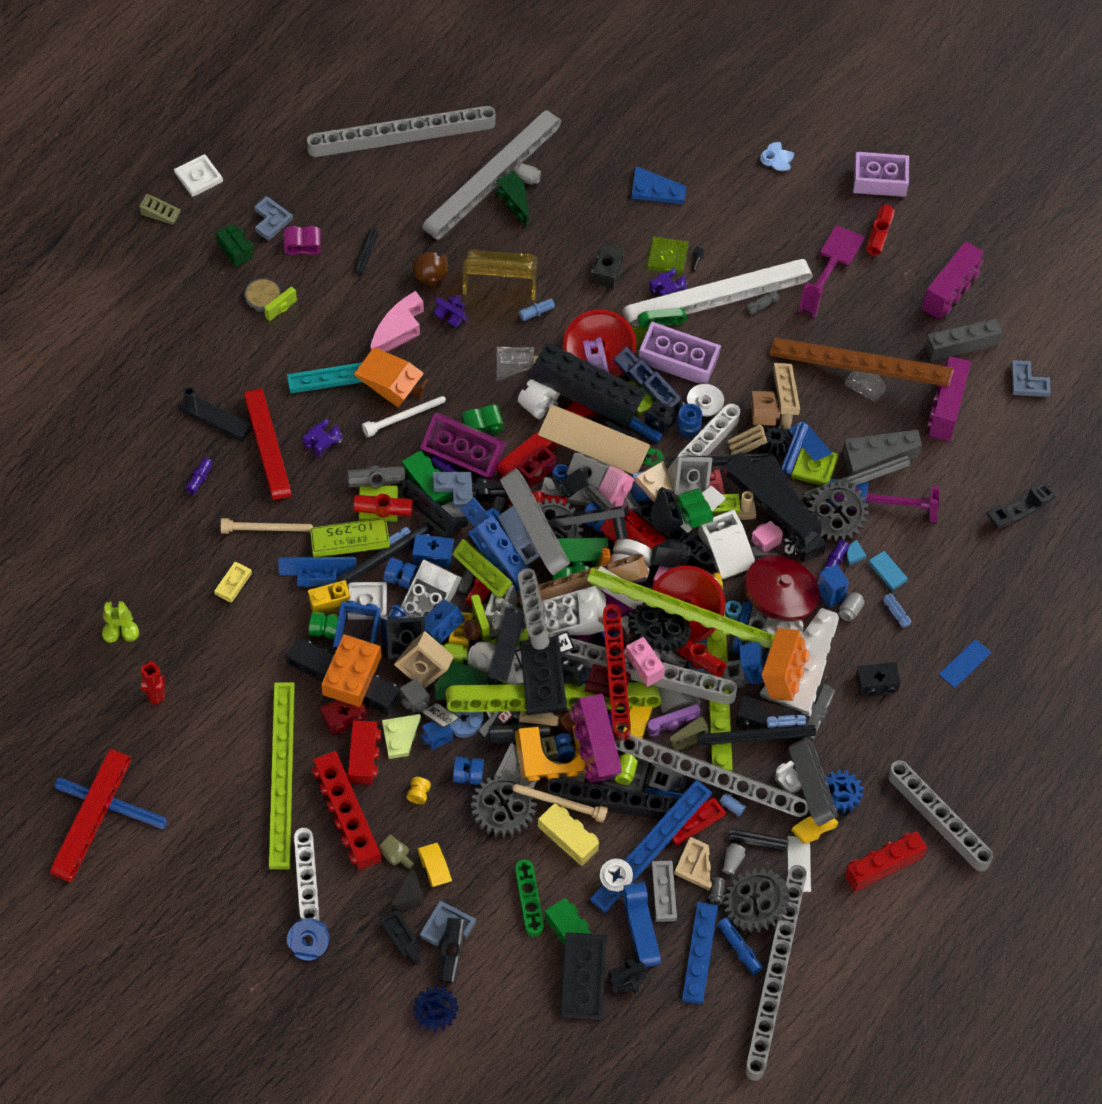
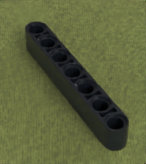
[546,778,680,820]

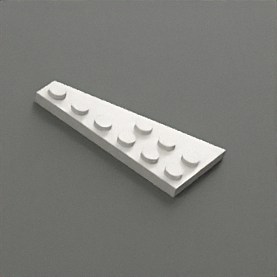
[760,608,839,716]

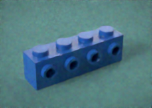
[468,515,530,593]

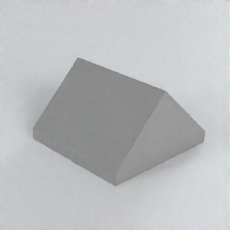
[667,457,712,495]
[658,675,701,715]

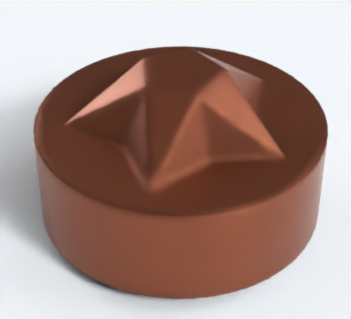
[463,620,480,640]

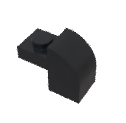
[646,763,689,794]

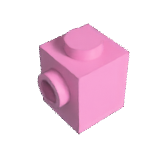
[751,521,783,552]

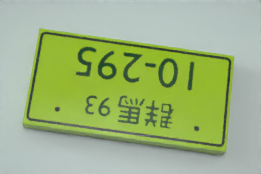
[310,517,390,557]

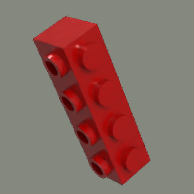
[844,831,928,892]

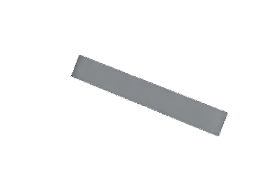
[500,468,570,575]
[888,760,993,871]

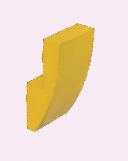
[623,704,653,741]
[792,816,838,844]
[417,843,452,887]

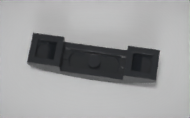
[986,482,1056,528]

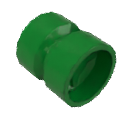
[309,611,339,640]

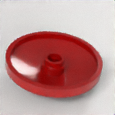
[563,309,636,377]
[651,566,726,643]

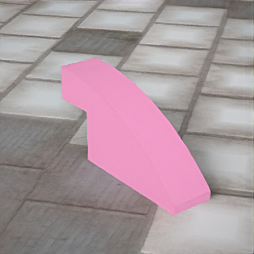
[371,291,424,352]

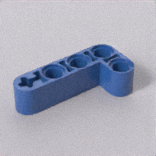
[622,881,661,968]

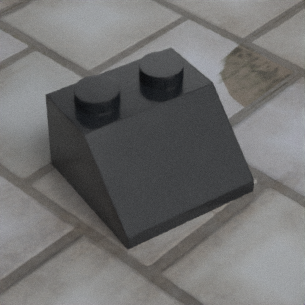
[380,616,425,659]

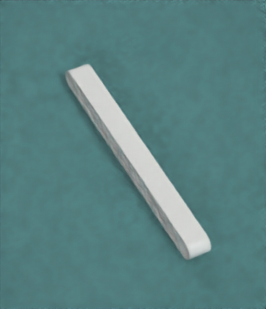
[622,259,813,329]

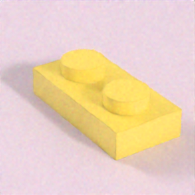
[215,562,252,603]

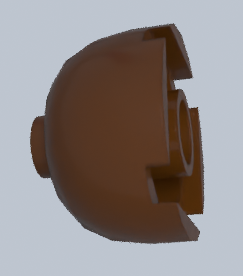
[412,252,448,286]

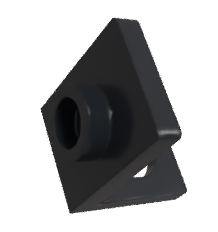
[551,469,589,498]

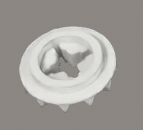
[600,859,633,892]

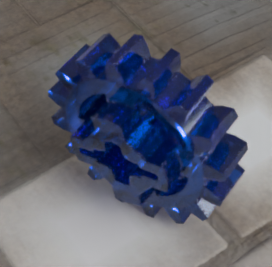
[413,985,459,1032]

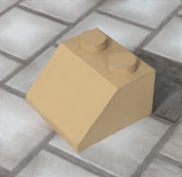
[394,631,454,689]

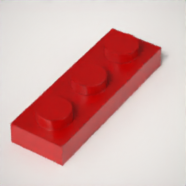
[671,798,726,847]

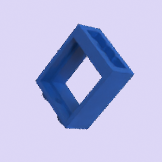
[333,601,381,652]

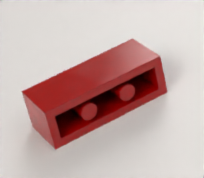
[348,721,381,785]

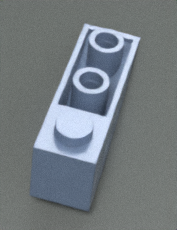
[498,506,541,565]

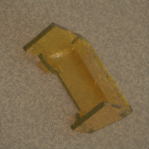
[463,249,538,300]

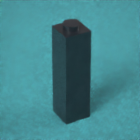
[485,609,524,685]

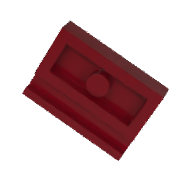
[585,664,631,698]

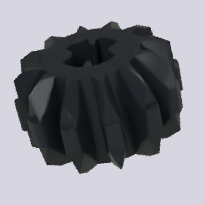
[759,425,791,457]

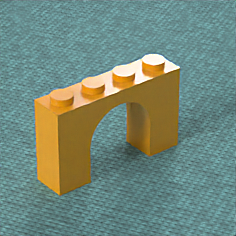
[515,725,585,782]

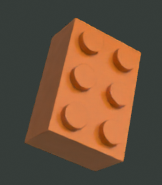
[762,628,809,701]
[322,634,381,707]

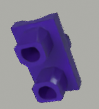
[434,295,469,328]

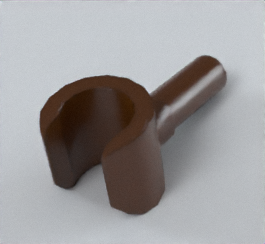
[411,378,429,400]

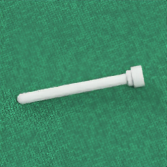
[362,396,446,438]

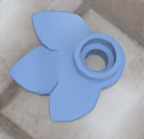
[760,142,794,171]

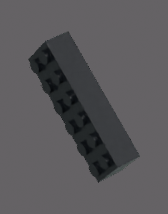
[528,341,646,428]

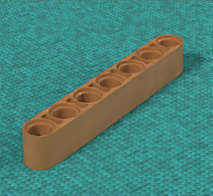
[516,554,649,611]

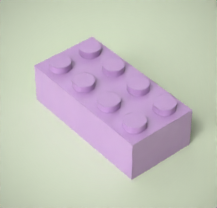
[638,322,721,384]

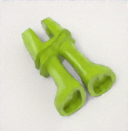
[102,601,139,643]

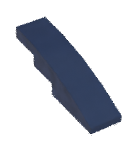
[612,347,681,407]

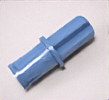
[519,299,555,322]

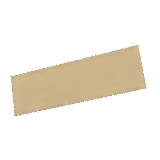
[538,405,650,474]

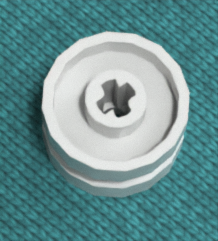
[609,539,653,583]

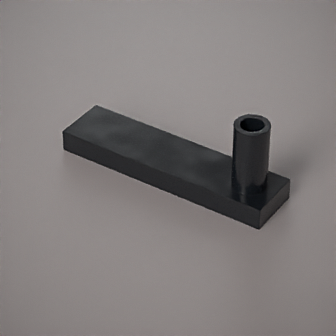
[178,387,252,441]
[398,479,468,537]
[550,505,629,540]

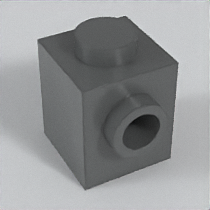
[724,660,750,689]
[400,678,430,714]

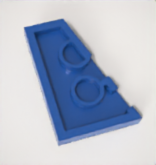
[632,166,686,204]

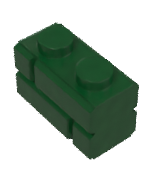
[215,223,254,267]

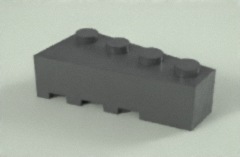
[842,429,922,476]

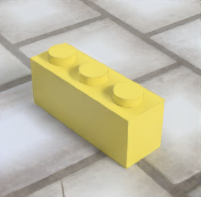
[538,803,599,866]

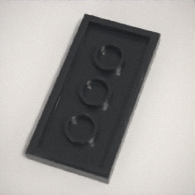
[520,636,567,715]
[560,932,607,1020]

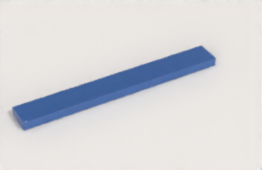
[590,780,712,914]

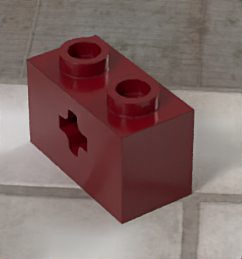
[516,445,556,488]
[320,700,367,735]

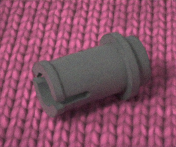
[708,877,725,905]

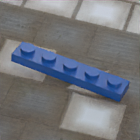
[682,902,718,1005]

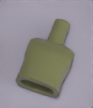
[378,834,414,870]

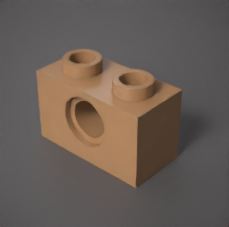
[751,391,780,426]

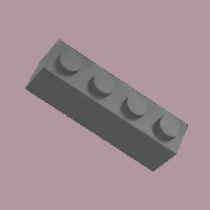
[925,319,1003,361]

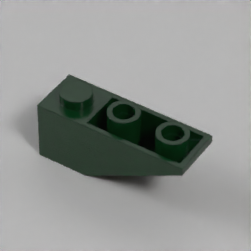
[495,171,529,227]

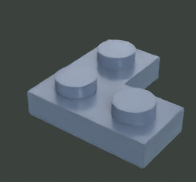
[254,196,293,241]
[1011,360,1051,397]
[433,472,473,508]
[420,901,476,947]

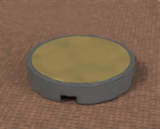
[245,279,281,312]

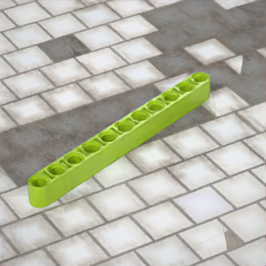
[445,682,661,712]

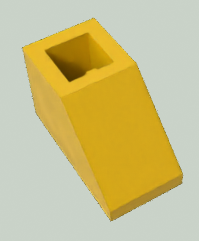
[308,580,351,615]

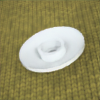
[687,384,724,416]

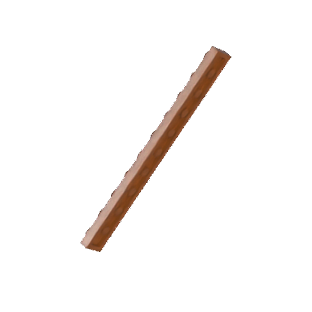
[770,337,953,387]

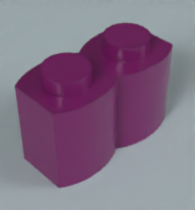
[284,226,321,255]

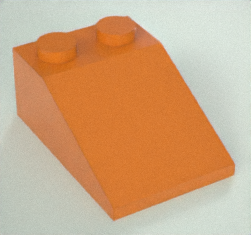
[353,347,424,408]

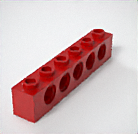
[312,751,381,870]

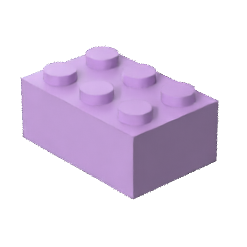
[853,152,909,197]

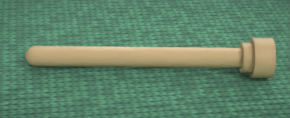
[221,518,313,534]
[512,784,608,823]

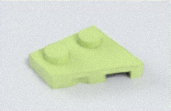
[382,714,421,759]

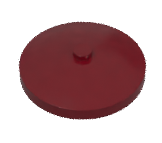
[744,556,820,622]

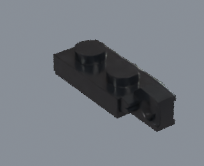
[379,909,421,965]

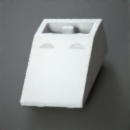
[698,510,755,580]
[401,560,462,617]
[542,586,606,636]

